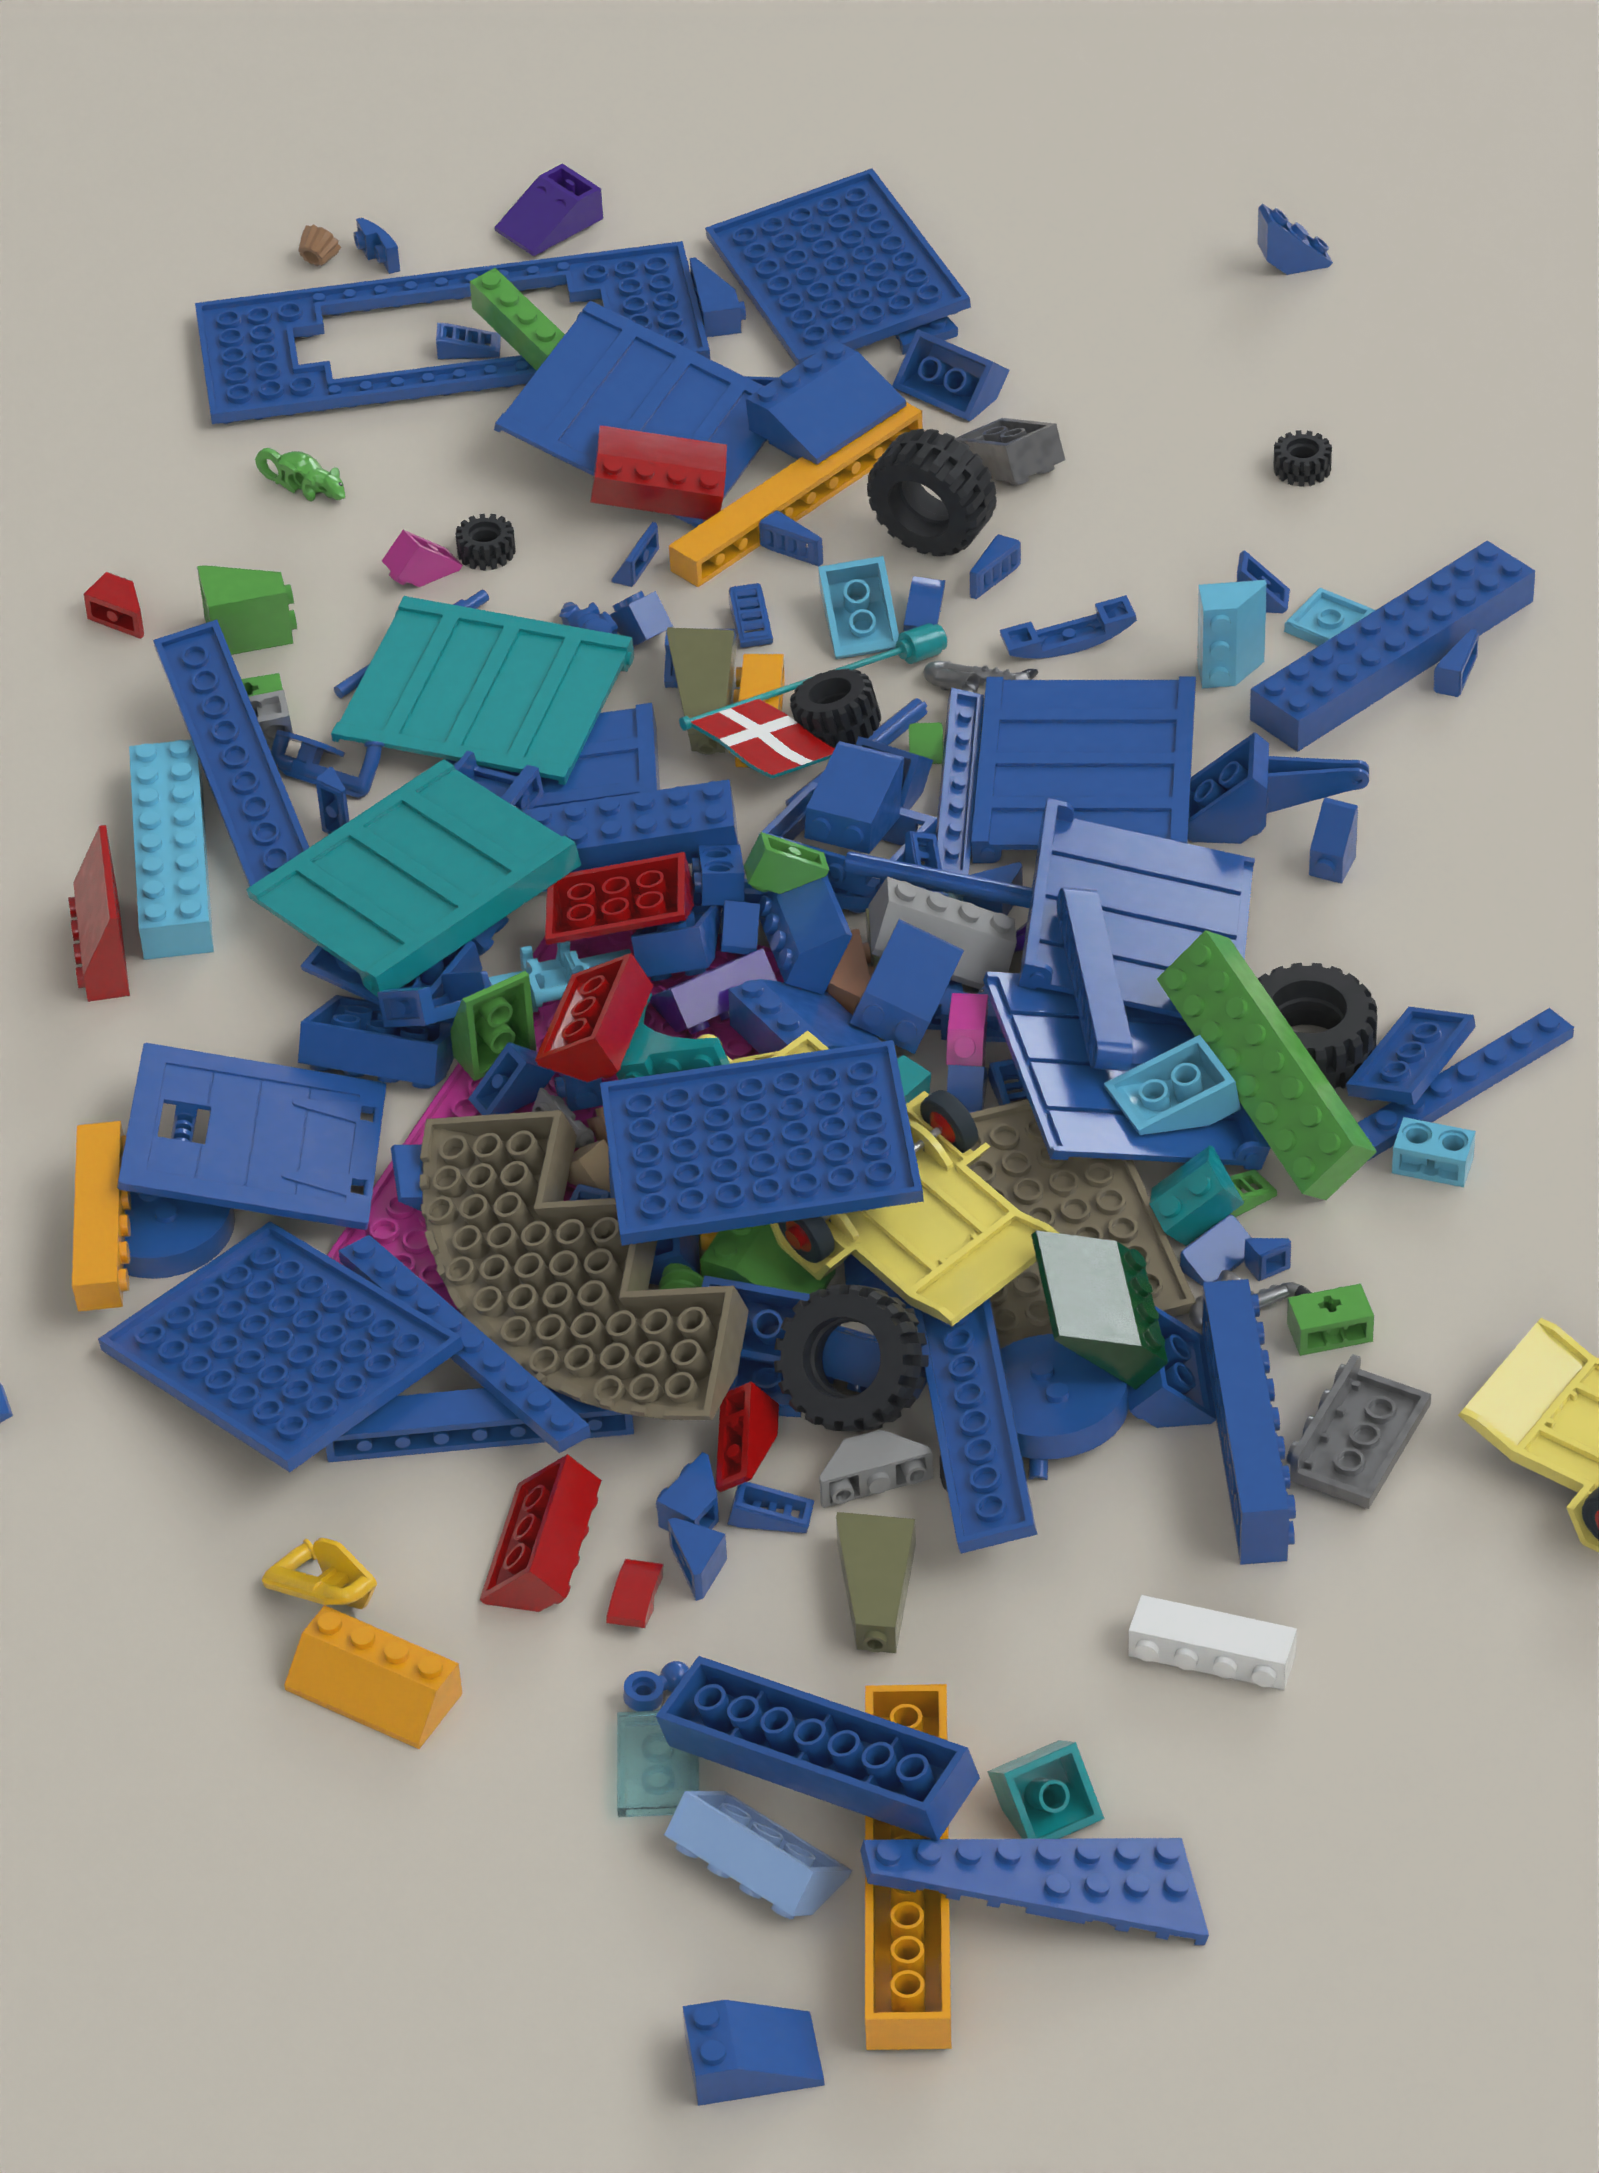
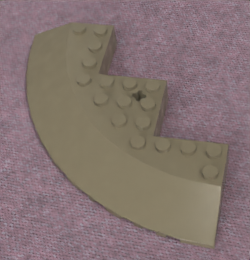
[420,1110,749,1421]

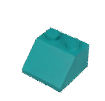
[1149,1145,1244,1246]
[987,1740,1105,1839]

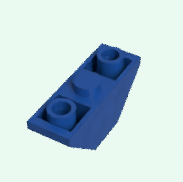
[1257,203,1333,275]

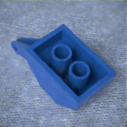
[1188,732,1369,844]

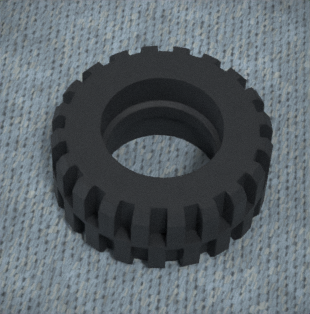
[867,429,997,556]
[1258,963,1378,1090]
[774,1284,929,1432]

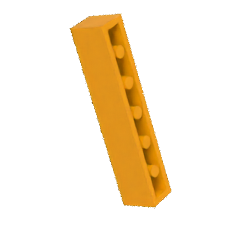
[72,1121,131,1312]

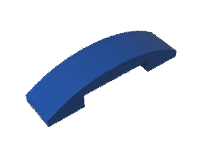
[999,595,1137,659]

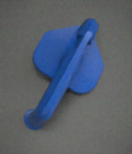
[271,730,385,798]

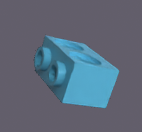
[1392,1117,1476,1187]

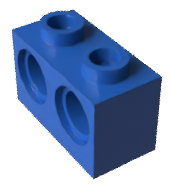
[691,844,745,906]

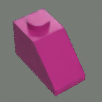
[382,529,463,587]
[946,993,988,1067]

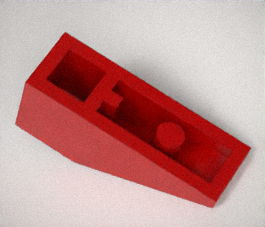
[716,1382,779,1492]

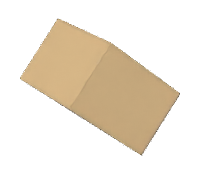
[568,1139,610,1192]

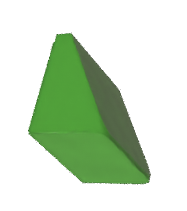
[909,722,943,764]

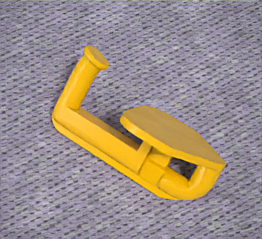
[262,1538,377,1609]

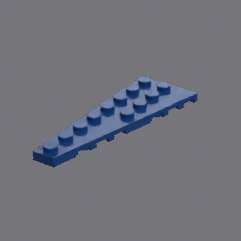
[860,1838,1209,1946]

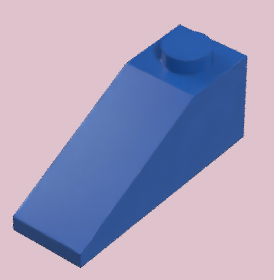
[690,257,746,337]

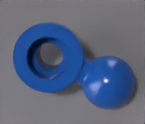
[623,1661,689,1712]

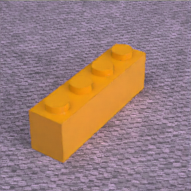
[728,654,785,768]

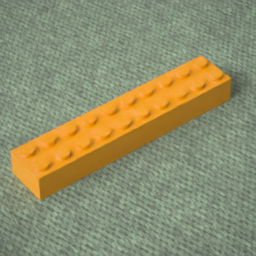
[865,1684,952,2050]

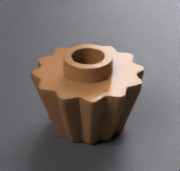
[298,224,341,266]

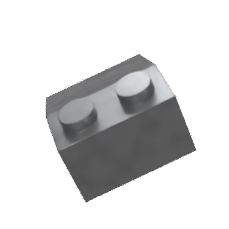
[954,418,1066,485]

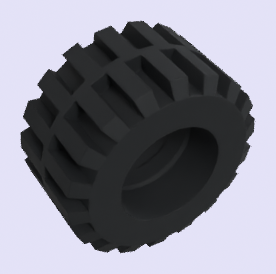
[790,669,882,748]

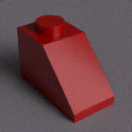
[83,572,144,639]

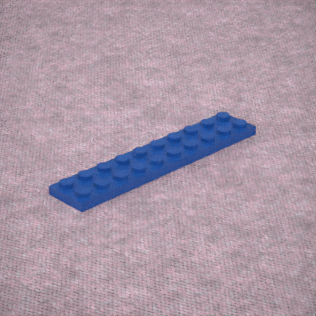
[153,620,309,887]
[914,1298,1038,1554]

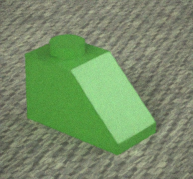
[744,832,829,894]

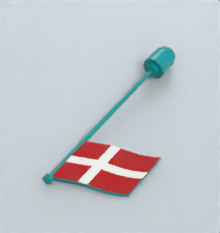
[679,623,947,779]

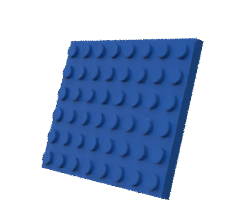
[705,168,971,365]
[600,1040,924,1246]
[98,1221,464,1472]

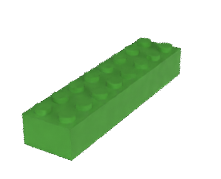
[1157,930,1377,1200]

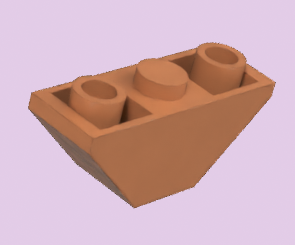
[826,929,875,1015]

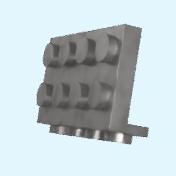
[1287,1354,1431,1509]

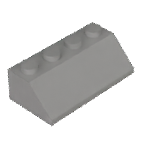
[869,877,1017,989]

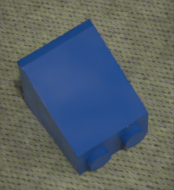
[804,741,904,854]

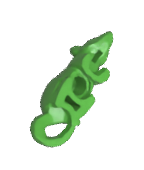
[255,448,346,501]

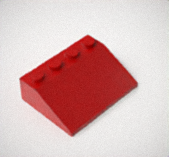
[590,425,727,520]
[68,825,130,1002]
[545,852,694,945]

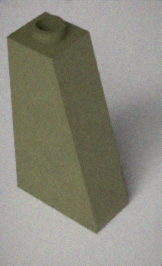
[667,627,737,755]
[836,1512,916,1653]

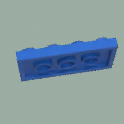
[1346,1007,1476,1105]

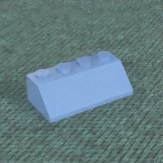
[664,1791,852,1919]

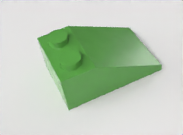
[450,971,537,1081]
[700,1224,836,1294]

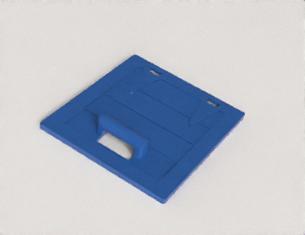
[117,1043,387,1230]

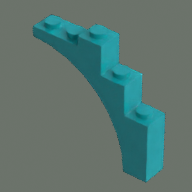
[616,993,730,1080]

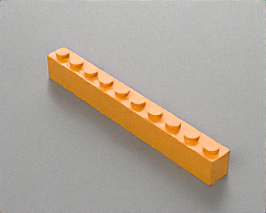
[669,402,923,587]

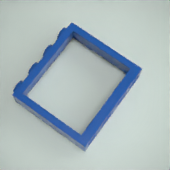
[762,782,937,899]

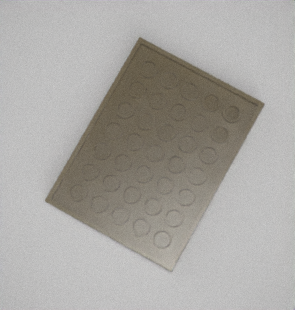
[923,1099,1196,1349]

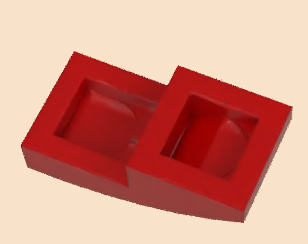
[606,1559,664,1628]

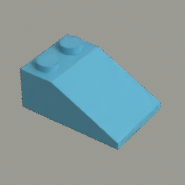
[818,556,899,659]
[1104,1035,1241,1135]

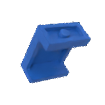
[454,751,544,810]
[377,971,492,1027]

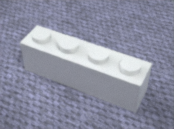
[1129,1595,1297,1690]

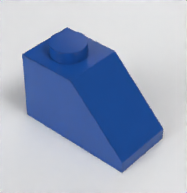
[1309,797,1358,884]
[468,1042,555,1115]

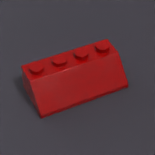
[535,953,653,1082]
[480,1454,602,1612]

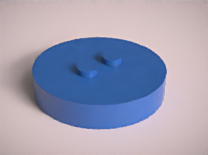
[124,1192,235,1279]
[1001,1334,1129,1459]

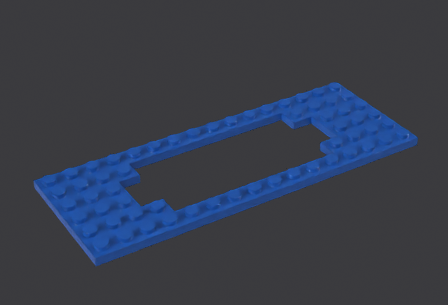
[195,241,710,424]

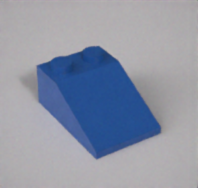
[631,903,722,981]
[850,919,964,1054]
[682,2000,825,2106]

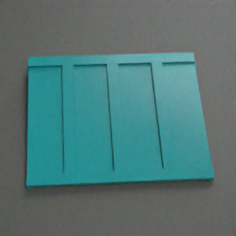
[331,596,634,785]
[246,759,581,997]

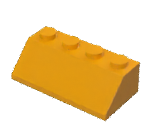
[284,1605,462,1749]

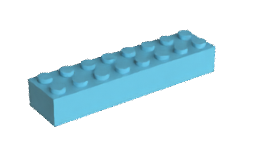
[129,740,214,960]

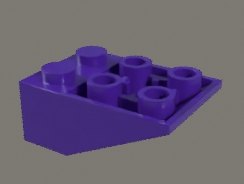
[495,163,603,256]

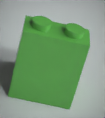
[197,565,297,655]

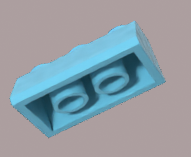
[1197,580,1267,689]

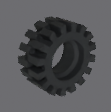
[1273,430,1332,487]
[455,513,516,571]

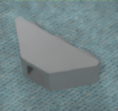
[819,1429,933,1508]

